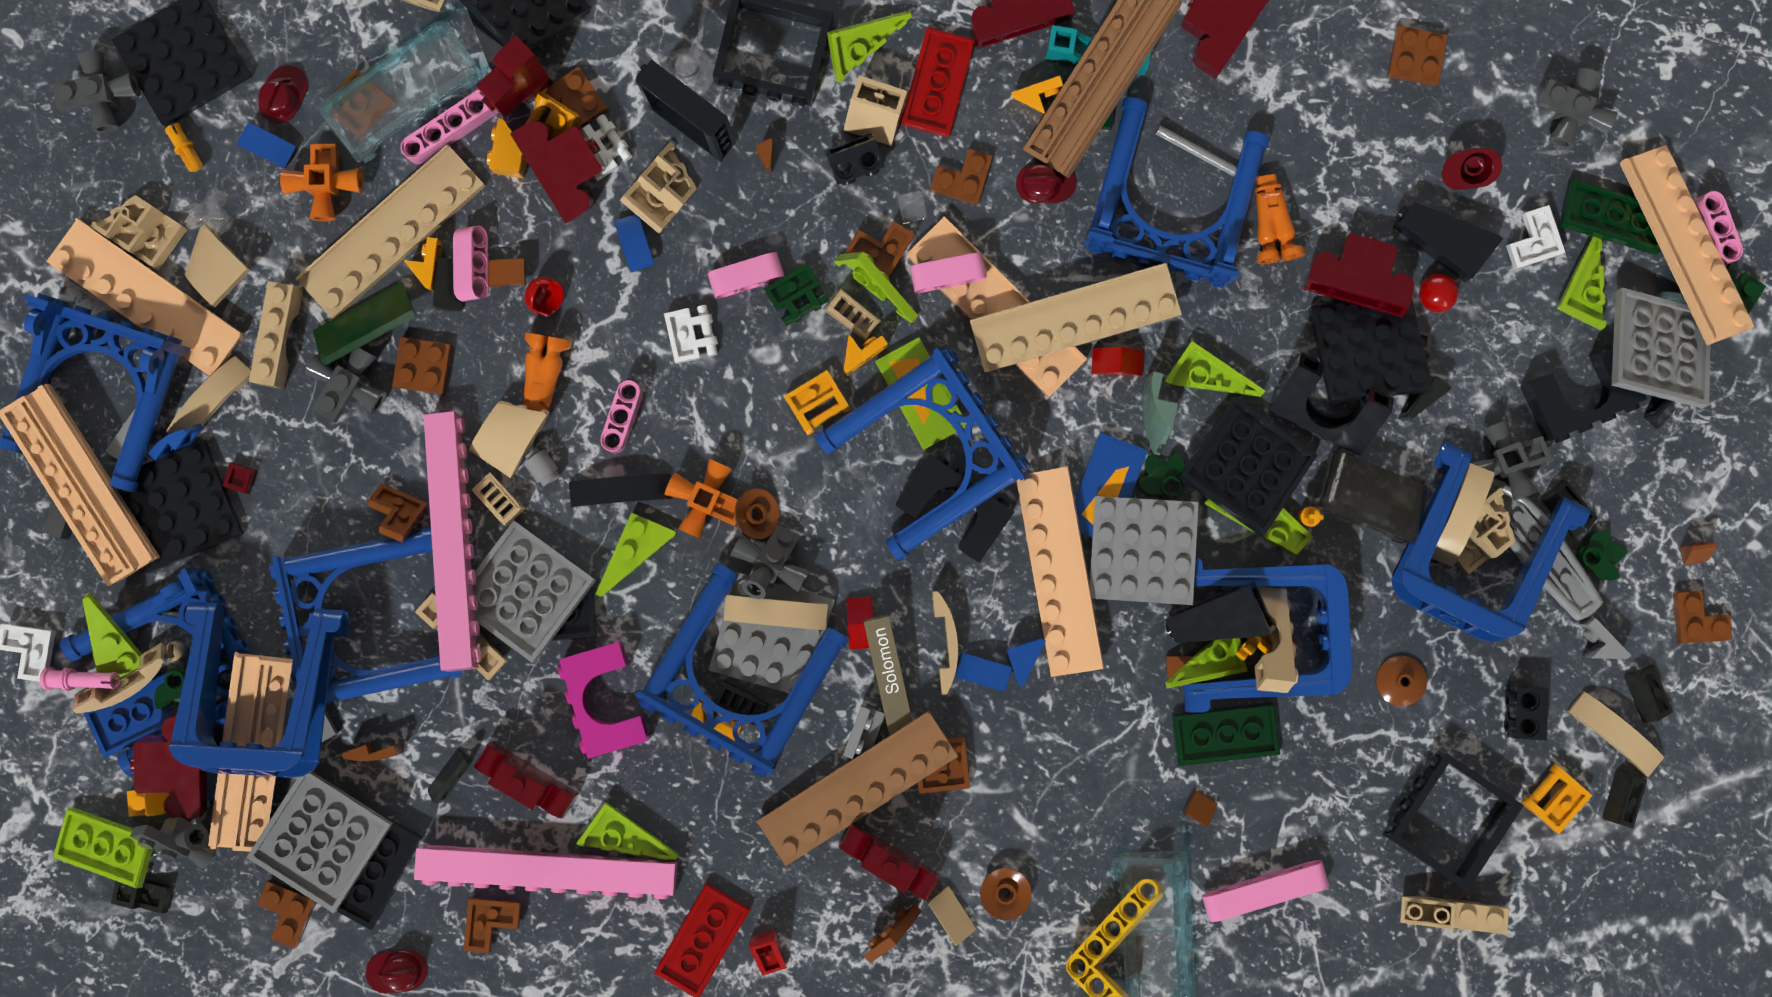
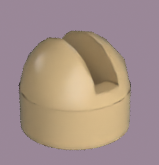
[164,641,188,661]

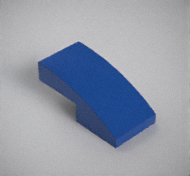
[236,122,296,169]
[614,214,655,272]
[148,423,203,460]
[954,652,1012,692]

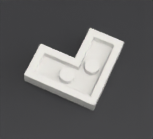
[1506,205,1565,270]
[0,624,56,682]

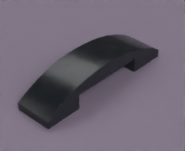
[569,473,673,507]

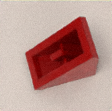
[1091,347,1143,377]
[847,597,873,649]
[749,929,787,976]

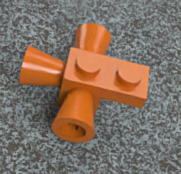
[280,144,364,221]
[665,459,738,539]

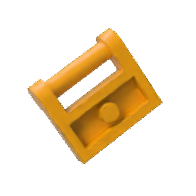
[526,92,580,139]
[784,370,851,436]
[1521,764,1593,834]

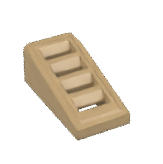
[823,289,880,340]
[472,472,526,526]

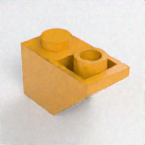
[487,118,527,179]

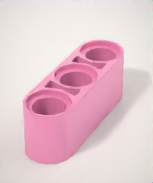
[1694,191,1743,265]
[453,225,489,301]
[707,252,785,299]
[910,252,987,293]
[600,380,643,453]

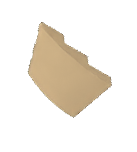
[620,142,697,233]
[90,195,188,270]
[185,222,250,307]
[469,401,550,478]
[1455,487,1515,575]

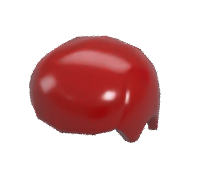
[1418,273,1459,313]
[524,276,564,316]

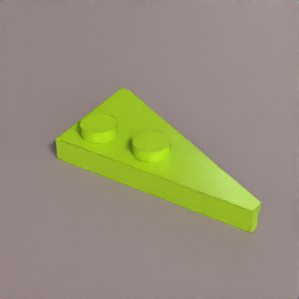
[827,11,912,82]
[1556,236,1606,331]
[833,252,919,323]
[1163,341,1265,397]
[596,512,677,597]
[82,592,142,680]
[1165,638,1247,688]
[576,802,679,860]

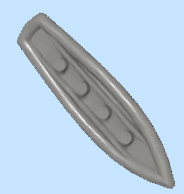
[1488,478,1603,621]

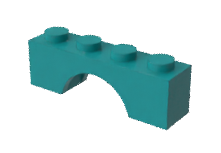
[1045,25,1151,75]

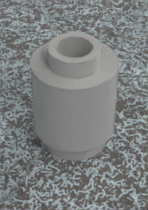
[524,448,560,487]

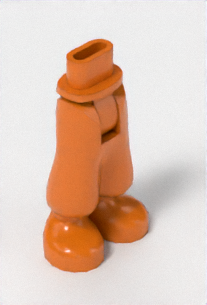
[1255,174,1305,264]
[523,332,573,412]

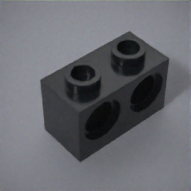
[824,133,885,185]
[1504,686,1548,740]

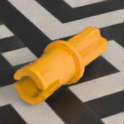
[165,123,203,172]
[1297,506,1324,527]

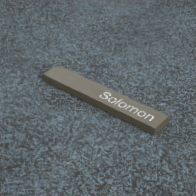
[863,614,912,735]

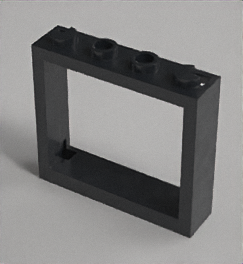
[712,0,834,107]
[635,59,736,162]
[1383,750,1524,891]

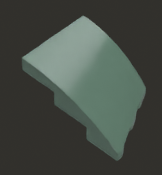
[1142,371,1178,456]

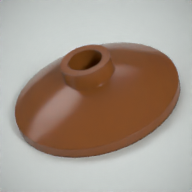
[734,488,780,539]
[1376,655,1427,707]
[980,868,1032,920]

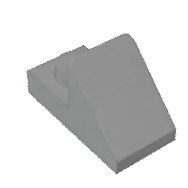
[1578,617,1632,659]

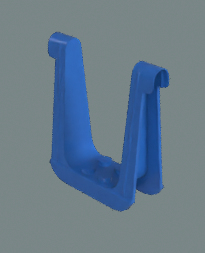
[1391,441,1591,642]
[1183,558,1353,712]
[169,602,349,778]

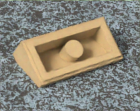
[927,885,977,946]

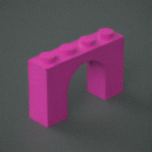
[558,641,651,759]

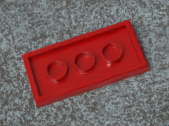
[901,27,975,138]
[654,883,751,997]

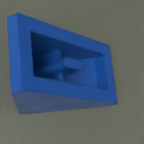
[1005,638,1046,687]

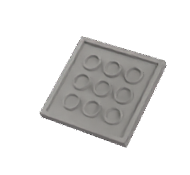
[1612,288,1711,408]
[1090,496,1199,605]
[473,520,596,664]
[708,572,835,693]
[246,772,393,914]

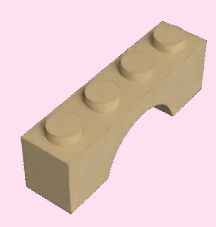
[249,281,303,389]
[1255,586,1298,693]

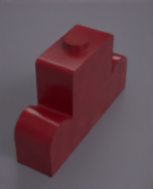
[970,0,1075,50]
[1181,0,1269,79]
[476,35,553,117]
[510,120,606,224]
[1303,233,1414,318]
[130,712,208,818]
[474,741,579,818]
[839,822,940,901]

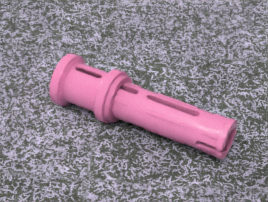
[40,667,121,691]

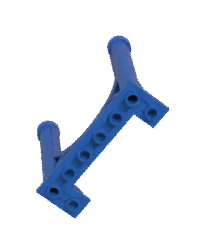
[1082,97,1270,288]
[0,293,191,493]
[815,346,1031,561]
[269,527,462,703]
[636,563,849,778]
[60,568,249,776]

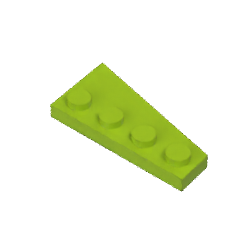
[1204,499,1313,556]

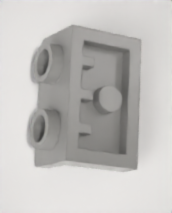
[843,704,885,759]

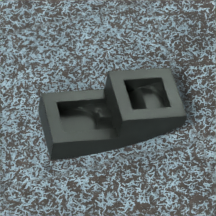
[111,881,173,914]

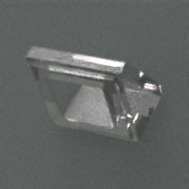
[897,190,927,224]

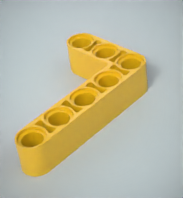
[1066,879,1164,997]

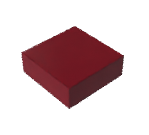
[222,462,257,494]

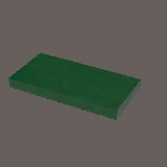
[1559,178,1661,255]
[313,282,416,365]
[1171,703,1280,766]

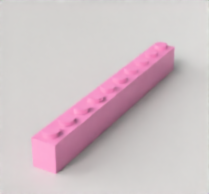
[423,411,482,672]
[414,844,678,899]

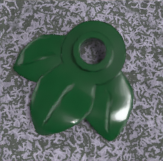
[1138,453,1185,500]
[1576,530,1627,581]
[154,667,186,712]

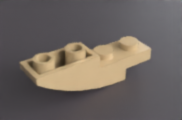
[1400,896,1509,935]

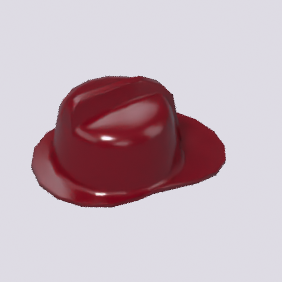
[258,65,308,124]
[1441,148,1502,190]
[1016,163,1076,203]
[365,950,428,994]

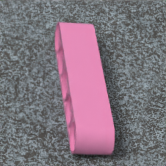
[401,90,499,164]
[1202,860,1330,922]

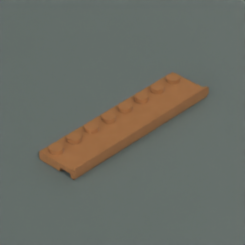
[1023,0,1182,178]
[756,710,958,866]

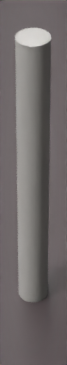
[1156,125,1236,177]

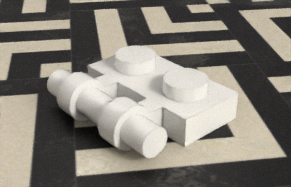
[583,114,632,181]
[664,305,718,364]

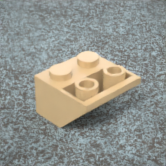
[844,75,908,146]

